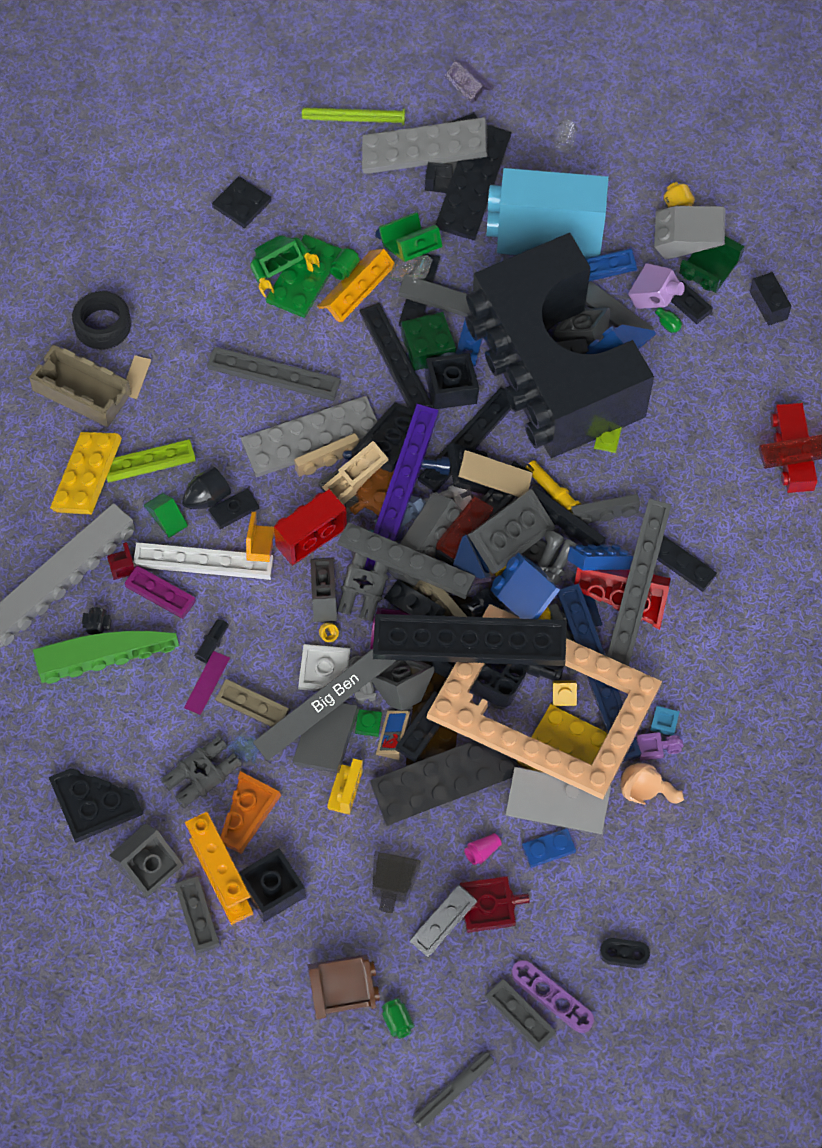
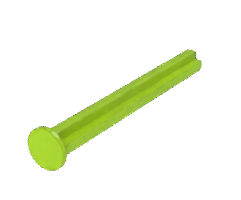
[302,108,405,126]

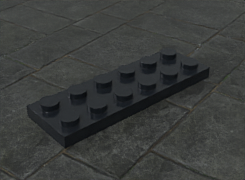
[435,124,512,241]
[369,740,519,826]

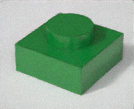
[355,709,382,737]

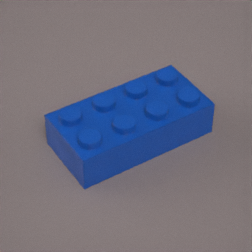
[567,544,633,570]

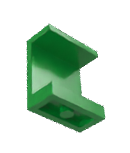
[379,212,443,262]

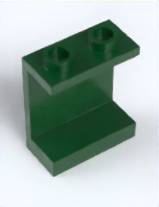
[679,236,745,293]

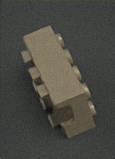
[29,344,131,427]

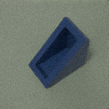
[453,535,493,579]

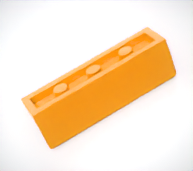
[317,249,396,322]

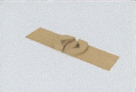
[126,355,151,399]

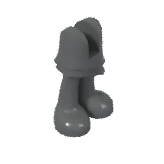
[537,530,577,585]

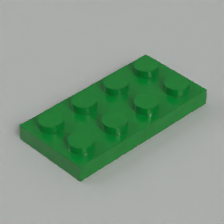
[266,234,342,318]

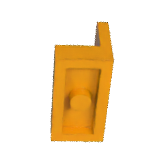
[246,512,275,562]

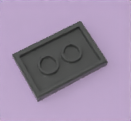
[292,703,359,773]

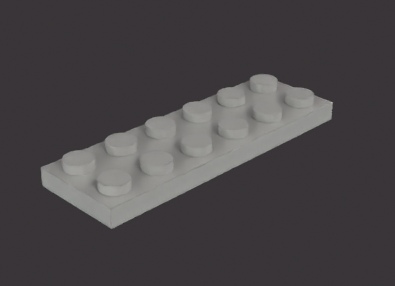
[362,117,487,173]
[241,396,378,478]

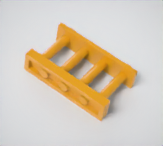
[185,812,253,925]

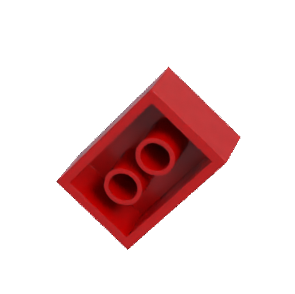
[274,489,347,566]

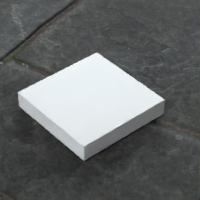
[298,644,350,691]

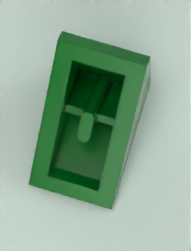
[144,493,188,538]

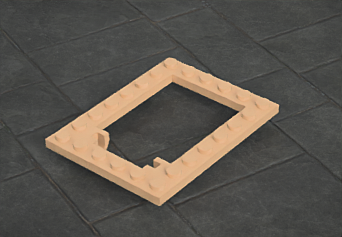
[427,604,662,799]

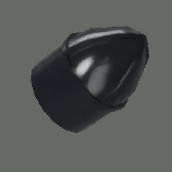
[182,466,231,509]

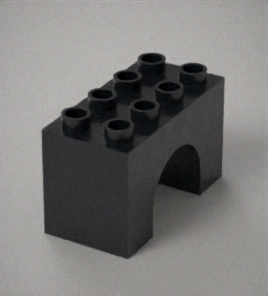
[465,233,654,458]

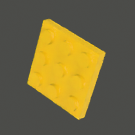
[517,704,608,773]

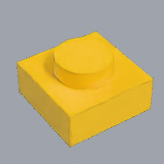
[552,680,577,706]

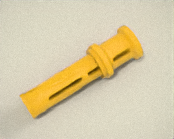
[525,460,582,512]

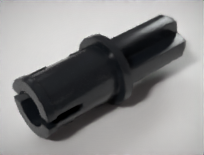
[194,619,229,663]

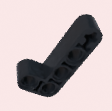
[430,661,527,707]

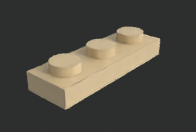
[294,433,359,477]

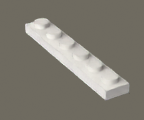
[133,542,274,580]

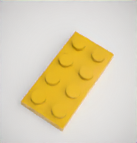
[50,432,122,515]

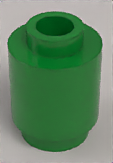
[330,248,360,280]
[381,999,415,1039]

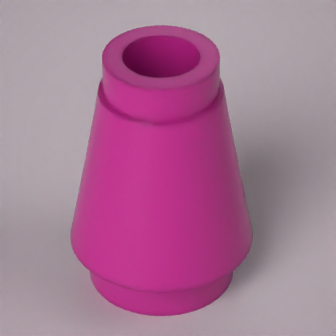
[464,833,502,865]

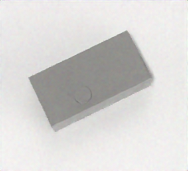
[506,767,611,835]

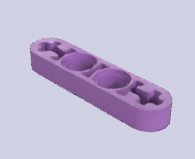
[512,960,594,1033]

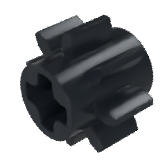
[82,607,111,635]

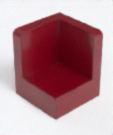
[107,542,135,580]

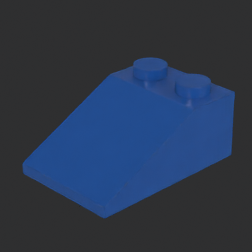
[586,324,657,354]
[491,552,560,619]

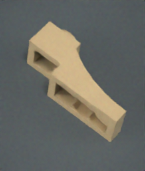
[322,441,389,505]

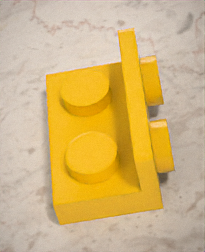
[327,758,363,815]

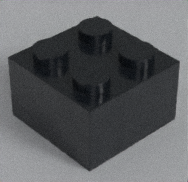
[424,353,479,409]
[238,848,306,922]

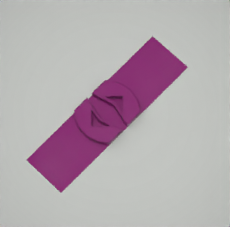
[184,651,230,715]

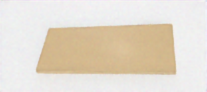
[458,450,532,497]

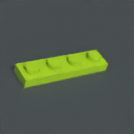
[107,439,196,483]

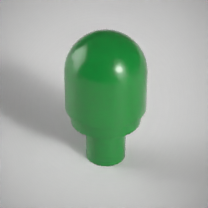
[655,307,682,333]

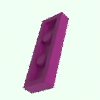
[124,566,196,619]

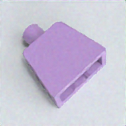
[628,264,684,309]

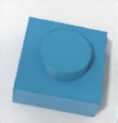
[650,706,680,736]

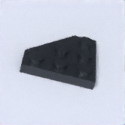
[48,768,143,843]

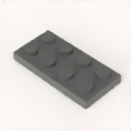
[468,489,556,574]

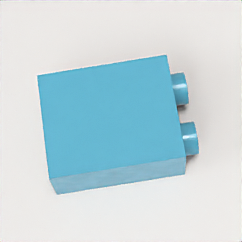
[486,168,608,259]

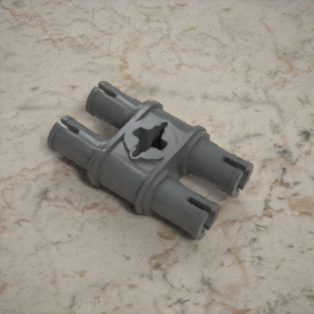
[337,552,389,622]
[160,736,242,809]

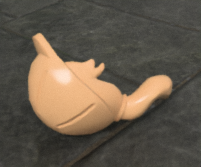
[620,763,684,805]

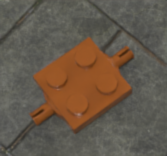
[350,468,413,516]

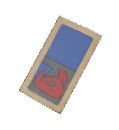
[376,710,410,760]

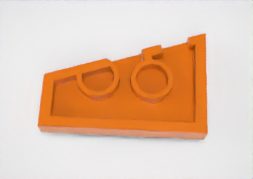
[220,771,281,854]

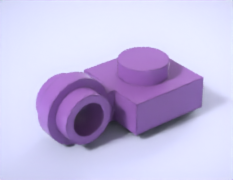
[636,732,684,761]

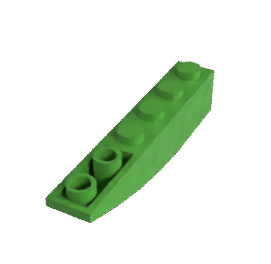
[33,631,179,684]

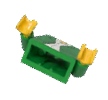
[250,235,320,297]

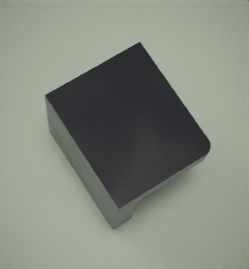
[425,162,453,193]

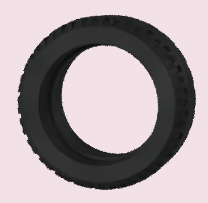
[72,291,131,350]

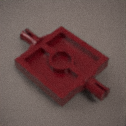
[459,876,530,933]

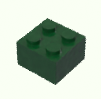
[401,312,456,371]

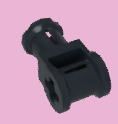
[459,587,505,617]

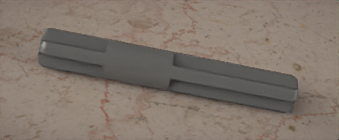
[412,1052,494,1129]

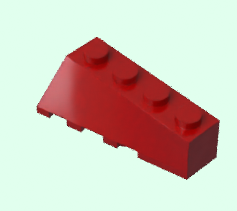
[574,567,671,630]

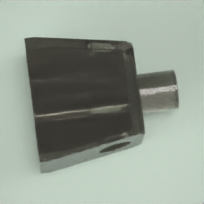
[372,851,421,913]

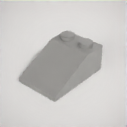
[654,206,725,259]

